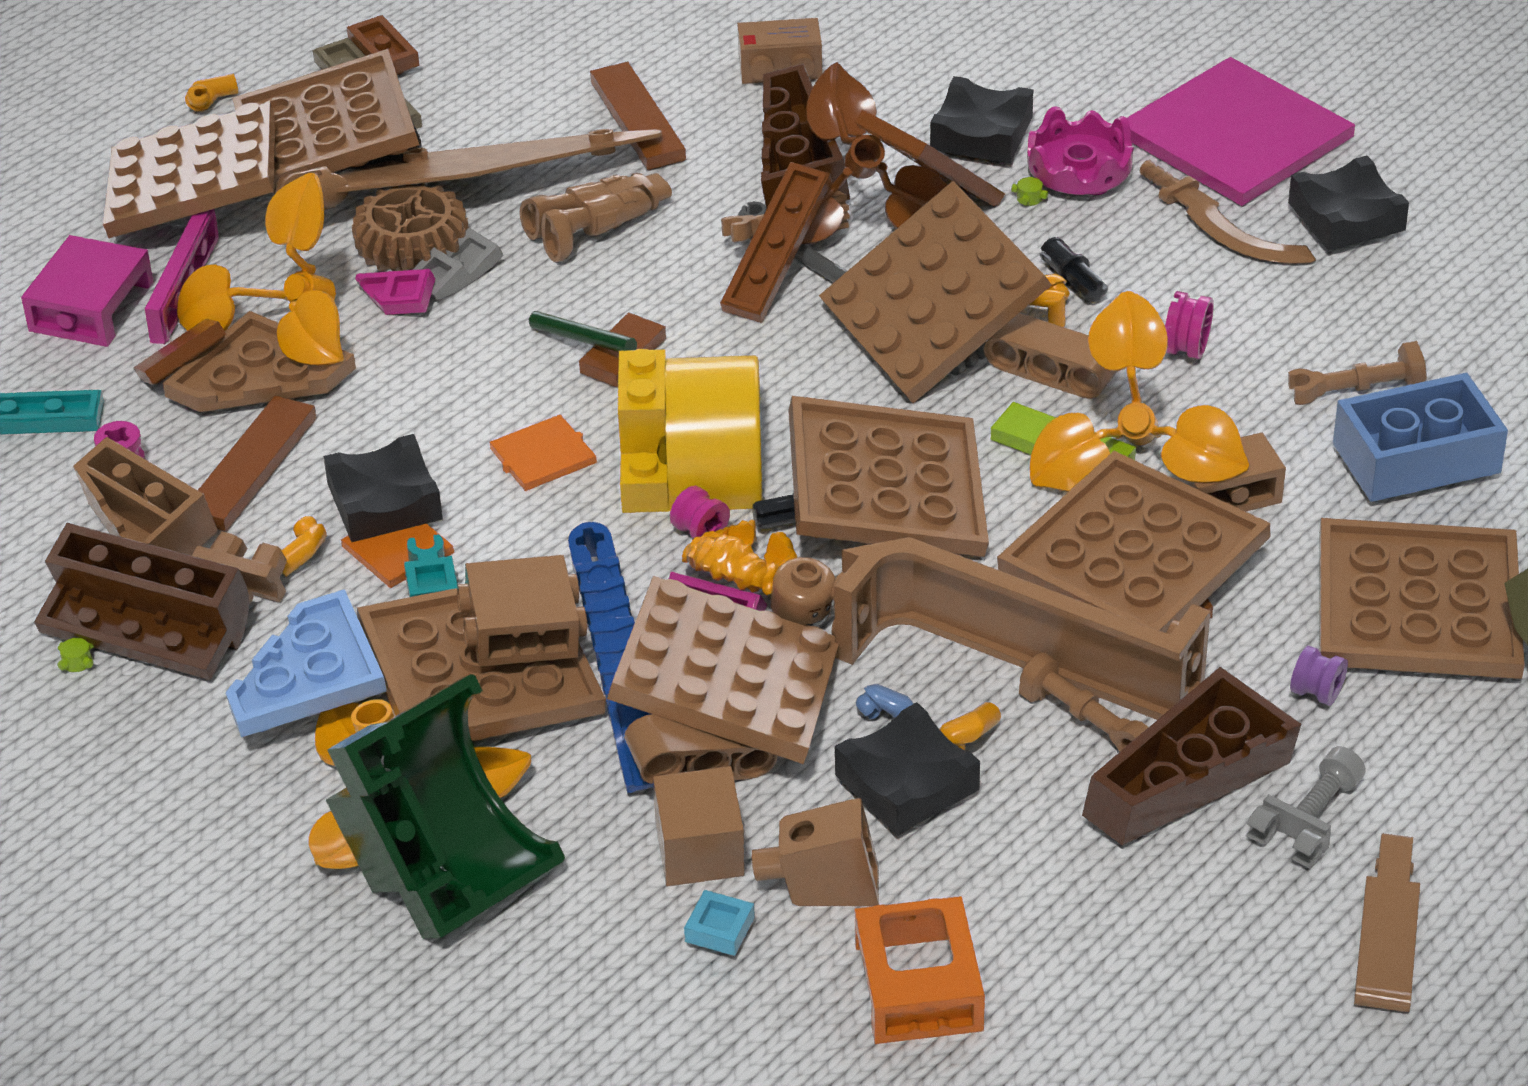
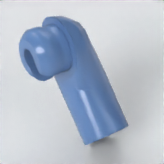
[856,684,914,719]

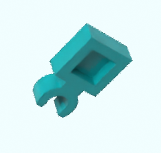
[404,534,457,597]

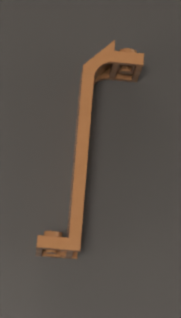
[831,537,1211,720]

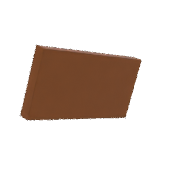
[855,109,1005,207]

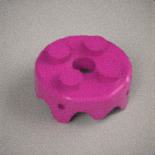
[1027,106,1134,195]

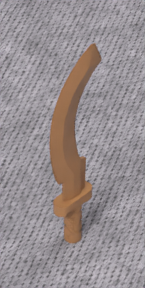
[1139,160,1316,264]

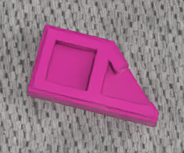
[355,269,436,315]

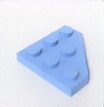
[226,589,387,738]

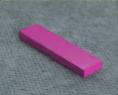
[145,209,219,344]

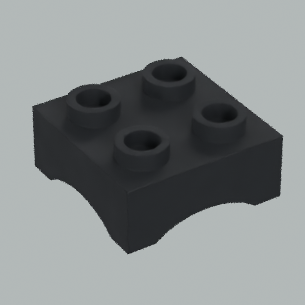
[930,76,1034,164]
[1288,155,1409,251]
[323,434,443,543]
[835,702,980,835]

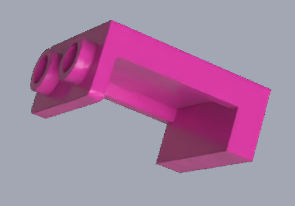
[21,235,154,347]

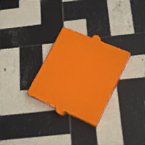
[489,414,597,491]
[341,524,454,588]

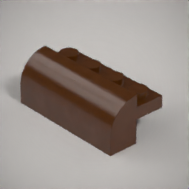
[34,523,249,680]

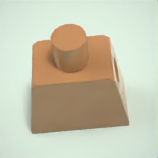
[752,798,879,906]

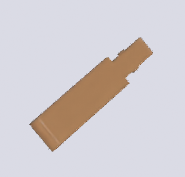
[1354,833,1420,1013]

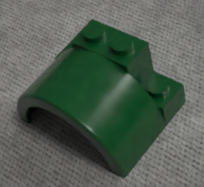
[326,674,565,939]

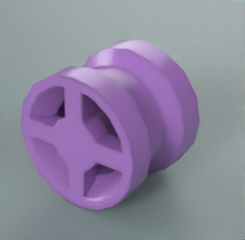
[1290,645,1348,706]

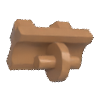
[192,531,287,604]

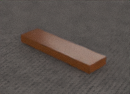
[590,61,686,170]
[720,162,832,323]
[198,395,317,531]

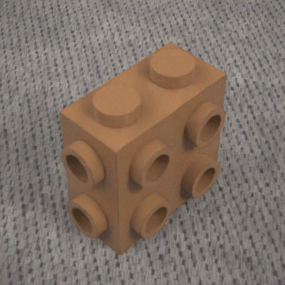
[457,555,587,667]

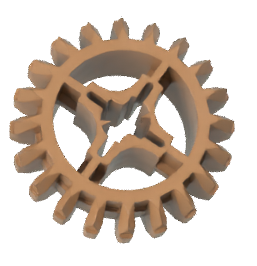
[352,182,469,272]

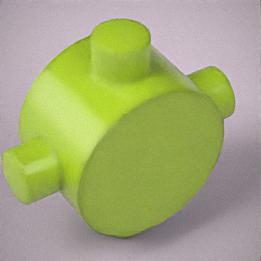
[1011,177,1048,206]
[57,638,94,672]

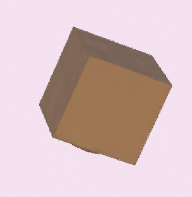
[653,766,744,887]

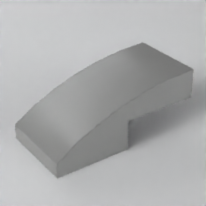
[413,228,504,300]

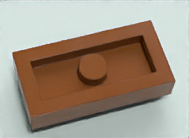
[347,15,420,75]

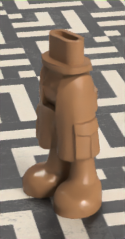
[520,173,672,262]

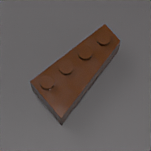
[761,64,850,208]
[1082,667,1302,846]

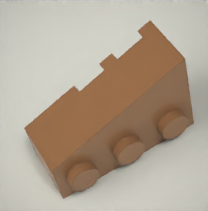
[73,437,218,556]

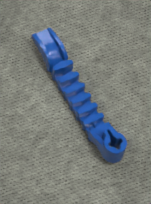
[568,522,653,794]

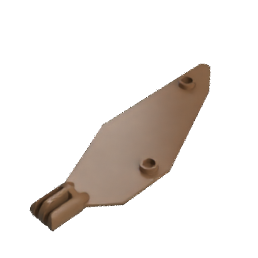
[274,129,662,210]

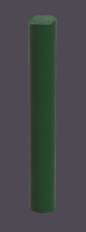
[529,311,637,353]

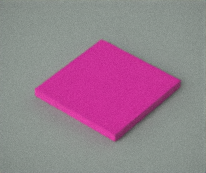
[1127,57,1355,206]

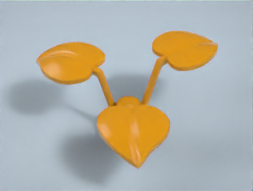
[177,173,344,366]
[1030,291,1249,492]
[308,699,532,869]

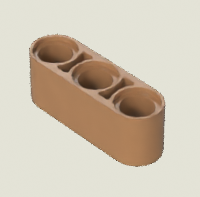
[984,313,1117,399]
[624,714,777,784]

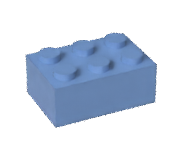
[1333,373,1508,502]

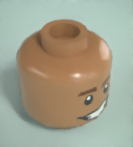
[770,557,835,627]

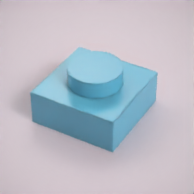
[684,890,755,956]

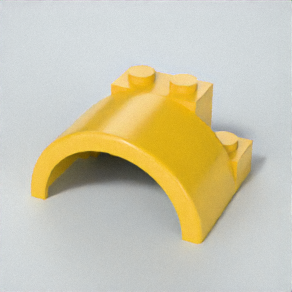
[618,349,763,513]

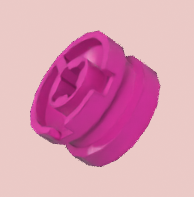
[1165,291,1214,359]

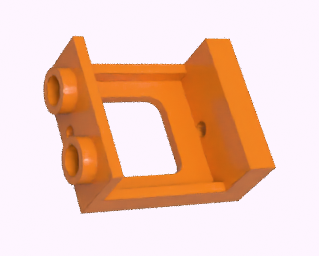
[855,896,985,1044]

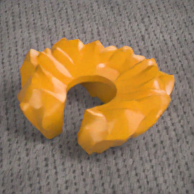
[682,520,798,595]

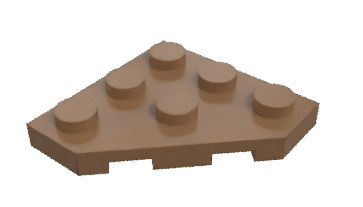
[163,311,356,412]

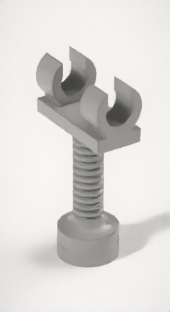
[1246,746,1366,869]

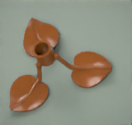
[773,62,947,244]

